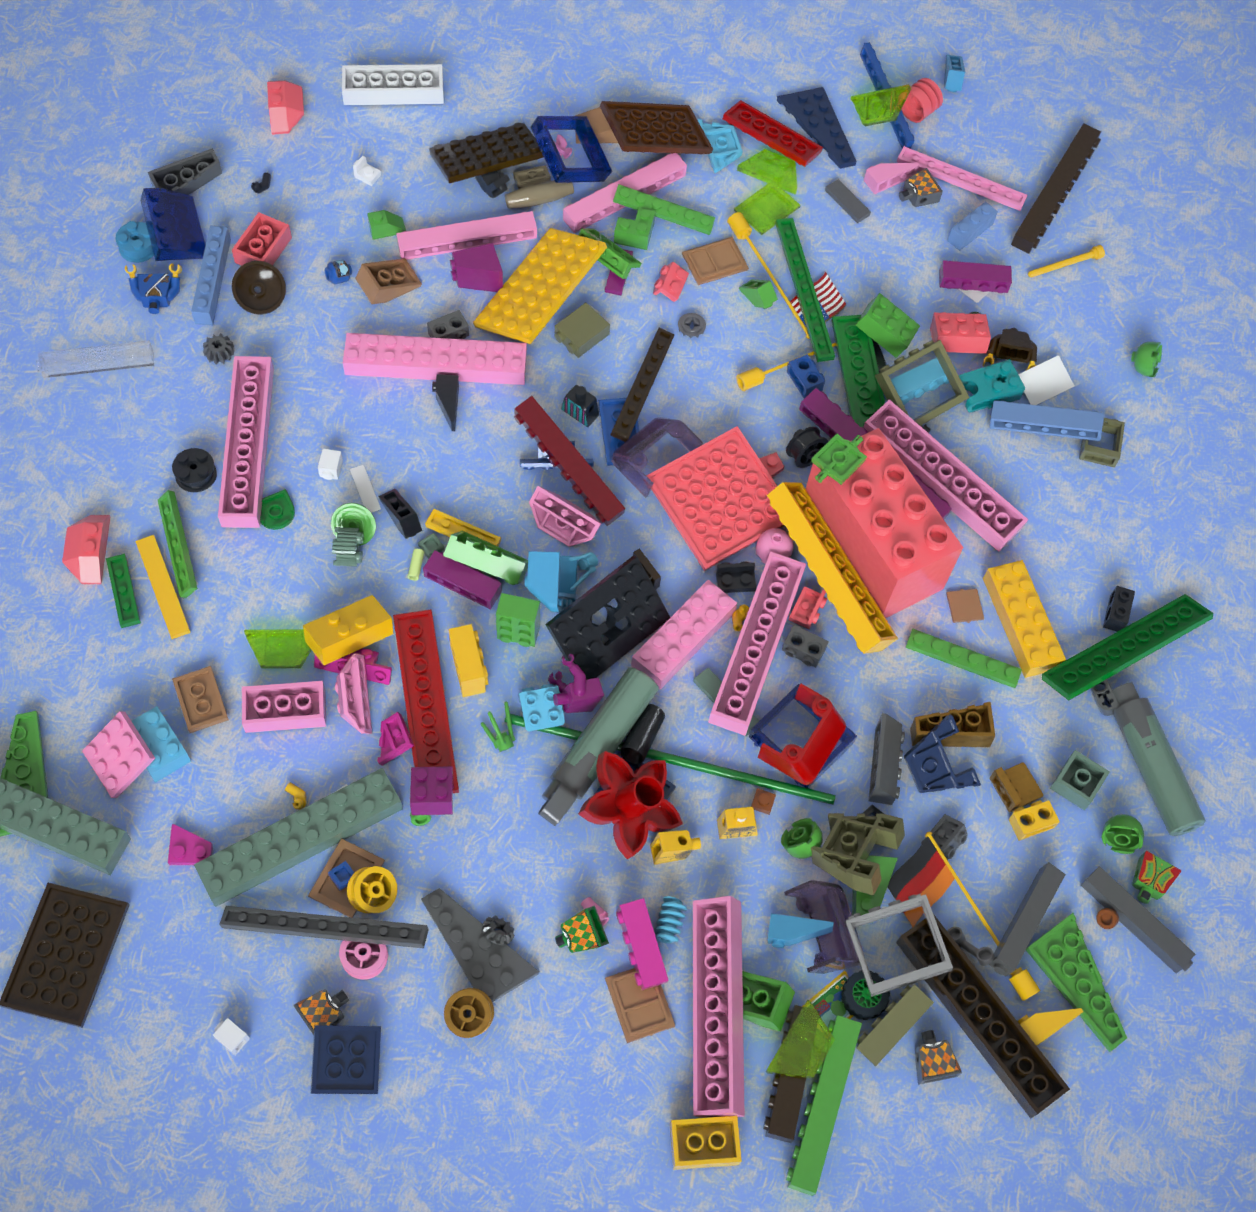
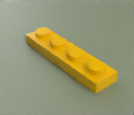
[425,509,501,546]

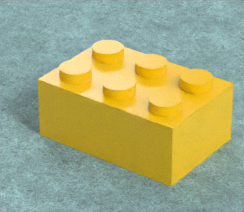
[448,624,488,697]
[669,1116,742,1170]

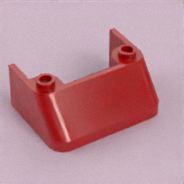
[757,683,846,785]

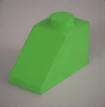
[367,210,406,240]
[739,279,778,309]

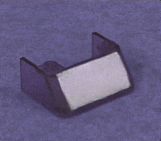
[611,417,703,498]
[784,880,864,974]

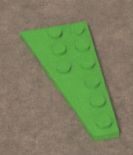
[0,711,48,837]
[1026,913,1127,1052]

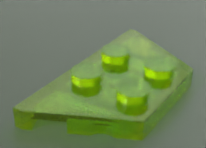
[851,84,911,127]
[737,149,797,194]
[244,629,312,668]
[766,1000,835,1078]

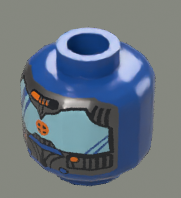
[325,259,352,285]

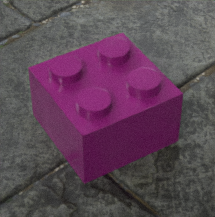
[410,767,453,815]

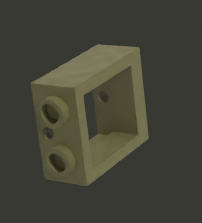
[1079,418,1125,468]

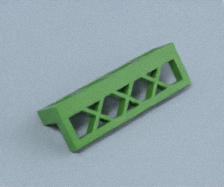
[579,228,642,279]

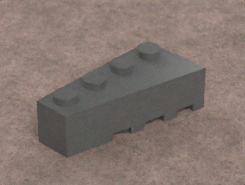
[148,148,222,211]

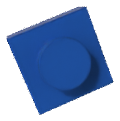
[328,861,354,891]

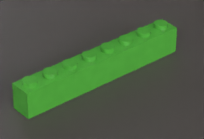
[786,1015,862,1196]

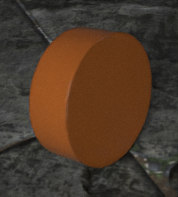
[1096,908,1119,929]

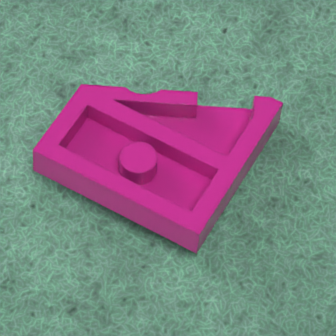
[168,824,213,865]

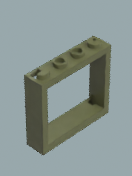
[875,340,970,426]

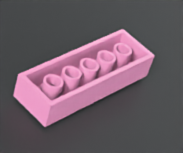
[631,580,737,690]

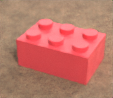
[232,212,292,266]
[930,312,991,354]

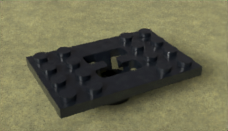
[545,555,671,680]

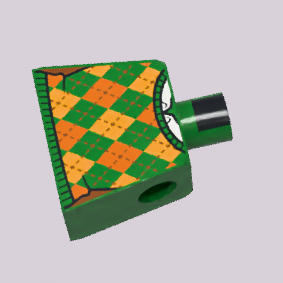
[555,906,609,953]

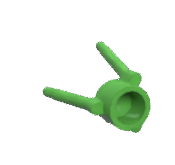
[481,701,516,752]

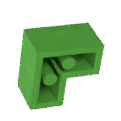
[614,207,655,250]

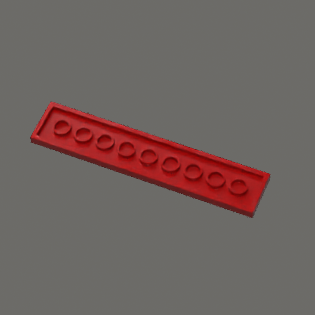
[393,609,459,793]

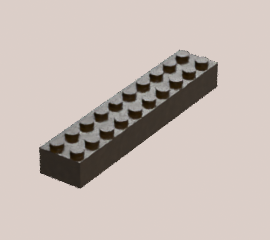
[896,914,1070,1119]

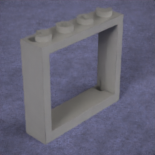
[846,894,953,997]

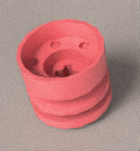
[898,78,943,123]

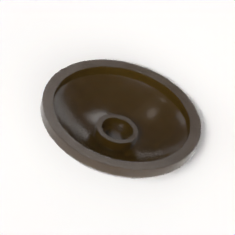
[231,261,286,315]

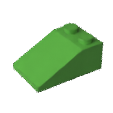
[742,971,795,1032]

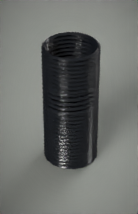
[620,704,665,764]

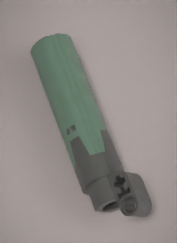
[538,667,659,826]
[1091,680,1206,836]

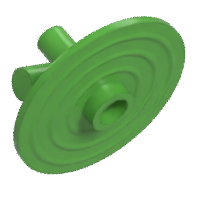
[331,503,376,546]

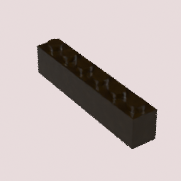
[763,1005,820,1143]

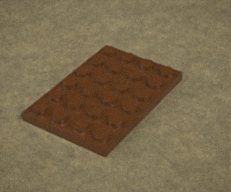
[600,101,713,155]

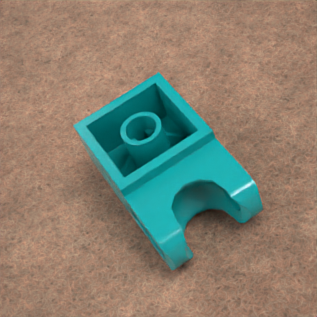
[958,359,1025,412]

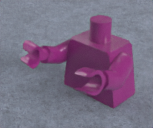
[548,654,604,713]

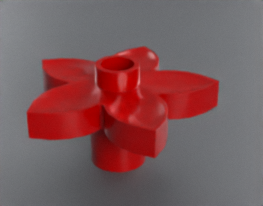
[578,751,683,859]

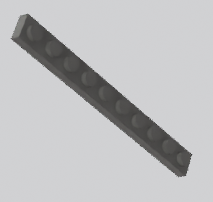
[219,906,429,949]

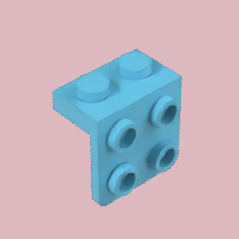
[518,684,565,731]

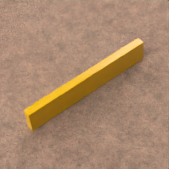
[135,535,191,639]

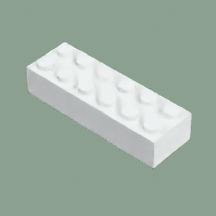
[342,64,444,105]

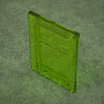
[734,181,801,235]

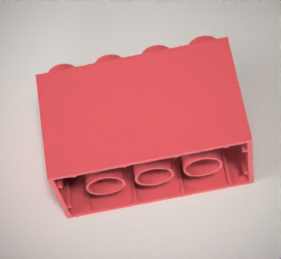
[806,428,963,618]

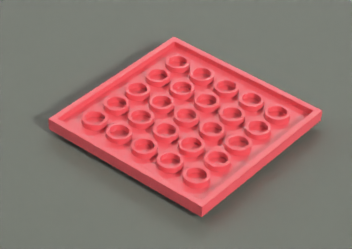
[644,426,784,571]

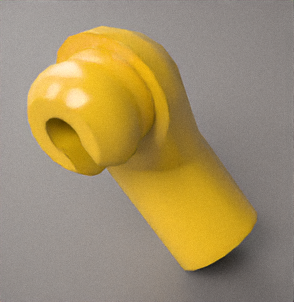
[732,604,749,631]
[285,782,307,810]

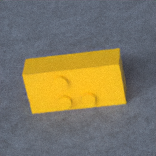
[303,595,393,665]

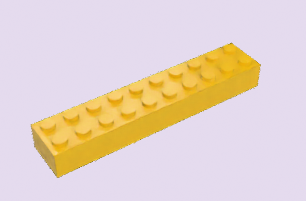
[767,482,898,654]

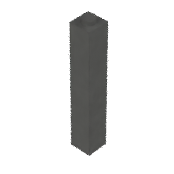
[989,862,1066,976]
[1081,866,1196,973]

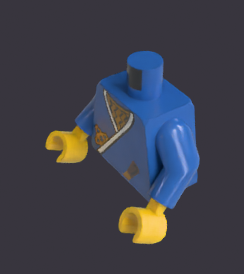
[125,263,182,314]

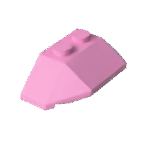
[529,486,601,547]
[335,654,372,734]

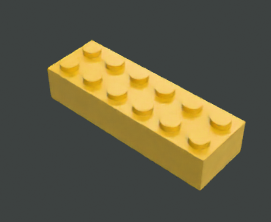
[983,560,1066,678]

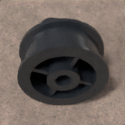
[786,427,829,468]
[172,448,217,492]

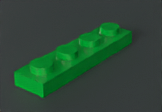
[106,554,141,628]

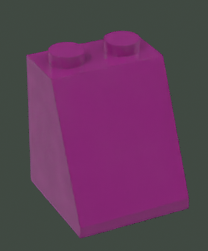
[450,243,503,292]

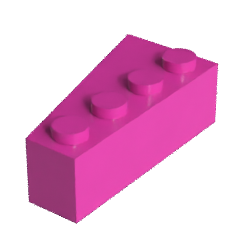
[616,898,669,990]

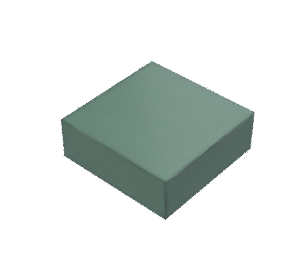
[418,533,444,559]

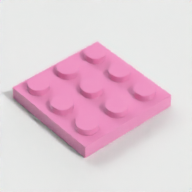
[82,711,155,798]

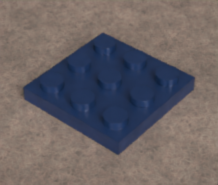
[310,1025,381,1094]

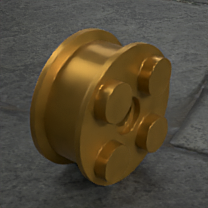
[444,988,494,1038]

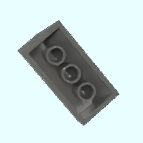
[868,713,905,805]

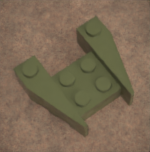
[811,813,905,896]

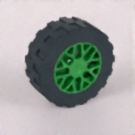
[841,970,890,1020]

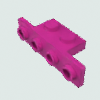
[314,648,392,685]

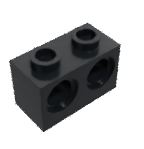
[1103,586,1135,632]

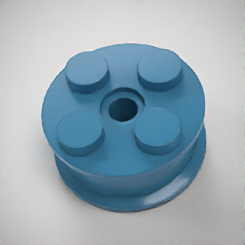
[115,221,158,263]

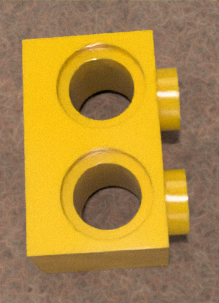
[1008,800,1060,841]

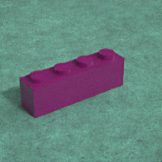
[939,260,1012,293]
[423,550,502,610]

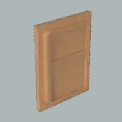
[682,237,749,285]
[308,838,385,918]
[605,968,675,1043]

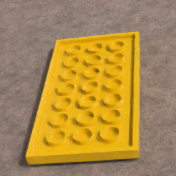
[473,228,607,344]

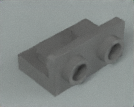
[921,814,968,860]

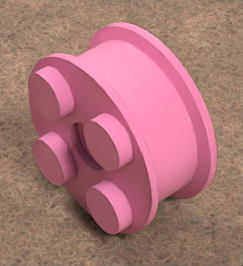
[339,941,388,980]

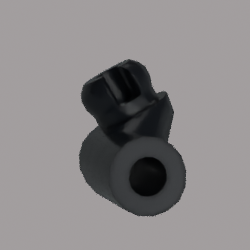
[251,173,271,194]

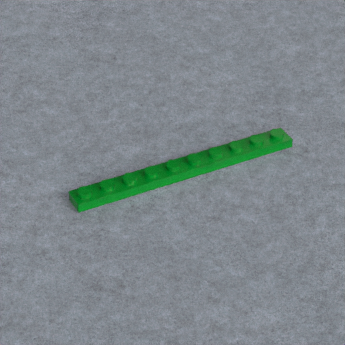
[776,218,835,362]

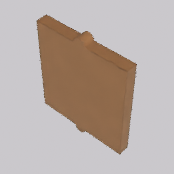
[946,589,984,623]

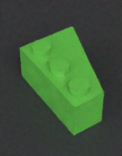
[852,855,898,923]

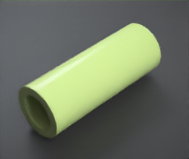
[407,549,425,581]

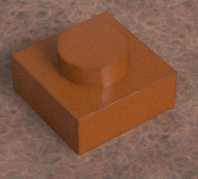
[751,788,776,815]

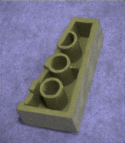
[857,984,934,1067]

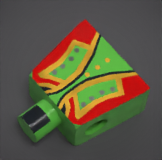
[1132,851,1182,904]

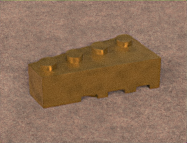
[910,702,995,747]

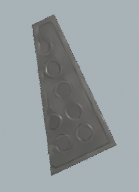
[421,888,539,1002]

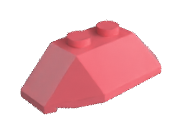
[267,80,304,135]
[62,515,110,584]

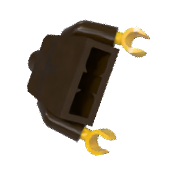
[982,328,1037,371]

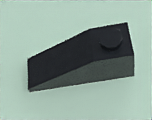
[432,374,459,431]
[378,489,422,539]

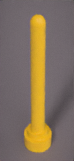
[1028,245,1105,277]

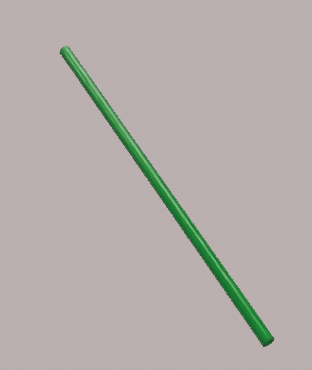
[505,714,836,805]

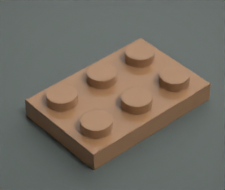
[172,666,229,733]

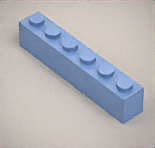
[191,225,231,325]
[990,401,1104,441]

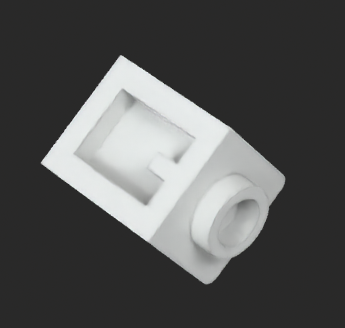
[353,156,381,186]

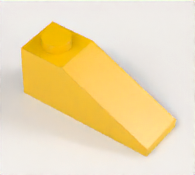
[1018,1008,1084,1046]

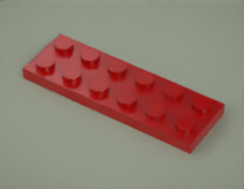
[722,100,823,167]

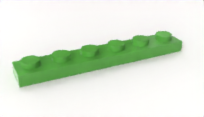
[613,184,715,235]
[157,490,198,598]
[905,628,1022,688]

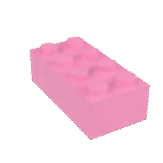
[242,681,326,733]

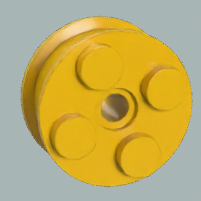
[347,866,397,913]

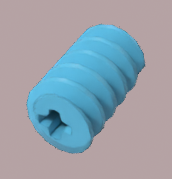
[654,896,687,943]

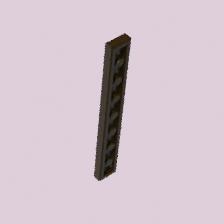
[610,327,674,443]

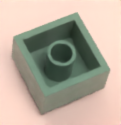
[1050,750,1110,810]

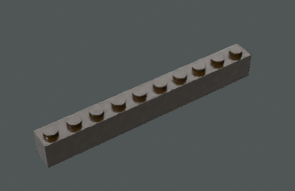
[1011,123,1102,254]

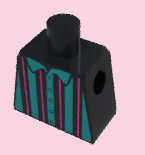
[561,385,599,427]

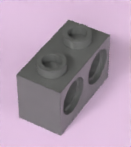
[427,310,469,339]
[782,624,829,668]

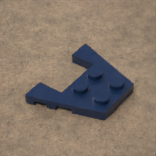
[904,714,981,793]

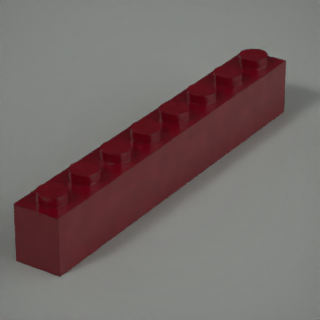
[514,396,625,526]

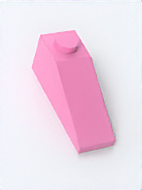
[864,163,919,194]

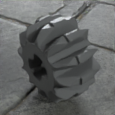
[203,333,234,365]

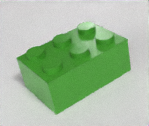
[856,293,920,358]
[496,593,540,647]

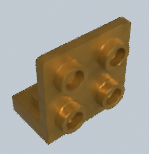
[989,762,1044,813]

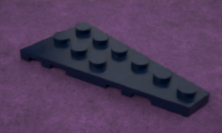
[777,87,857,169]

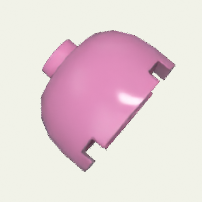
[756,528,793,564]

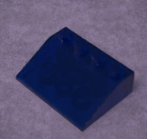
[140,188,206,261]

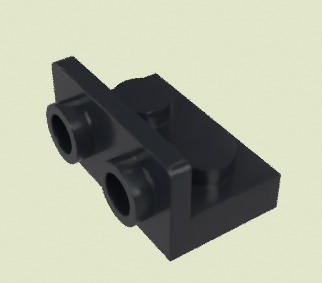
[716,561,756,593]

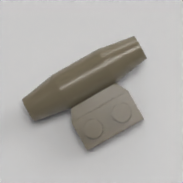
[505,165,574,208]

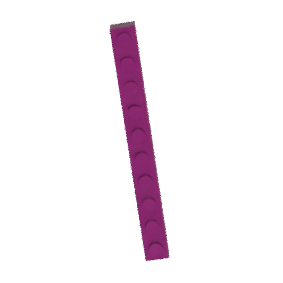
[799,388,952,519]

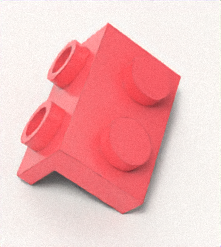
[653,262,689,302]
[789,586,828,629]

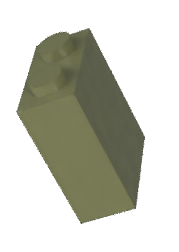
[554,303,610,358]

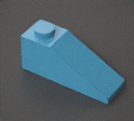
[944,55,965,92]
[768,913,834,948]

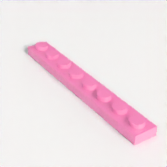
[897,146,1028,211]

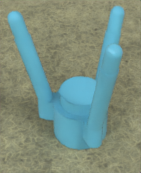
[569,552,598,591]

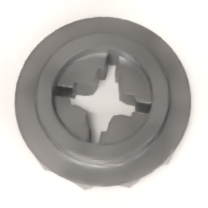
[678,313,706,339]

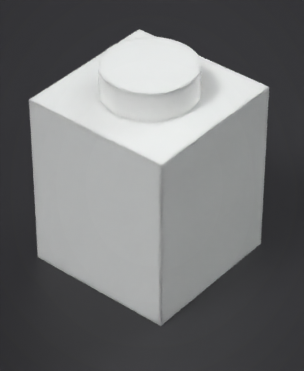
[318,449,343,480]
[213,1018,250,1056]

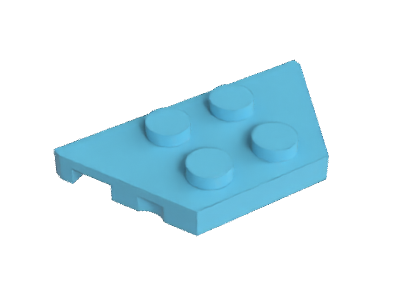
[698,119,743,173]

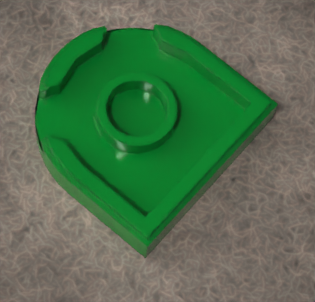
[260,489,295,530]

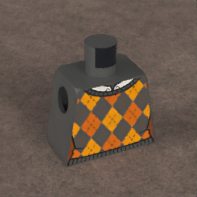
[899,168,943,207]
[293,989,349,1035]
[915,1030,962,1085]

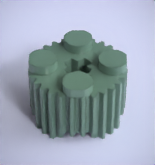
[332,527,364,567]

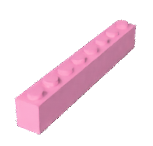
[563,153,687,233]
[396,211,537,260]

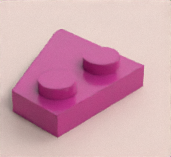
[377,712,414,766]

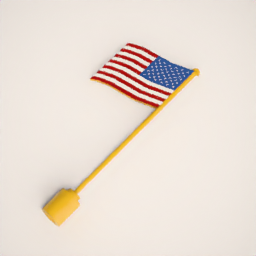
[727,212,846,339]

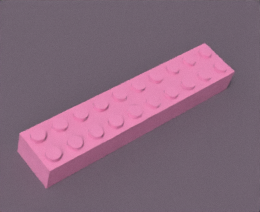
[343,333,527,385]
[218,356,274,528]
[863,400,1029,552]
[708,551,806,736]
[693,896,745,1118]

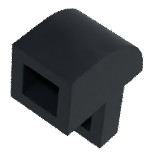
[475,171,510,198]

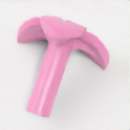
[545,134,572,163]

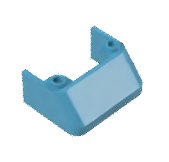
[525,551,578,613]

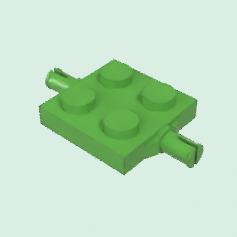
[811,434,867,485]

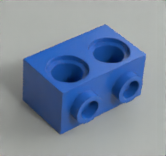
[787,354,825,399]

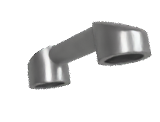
[947,927,995,966]

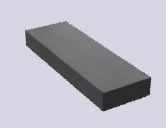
[825,179,871,223]

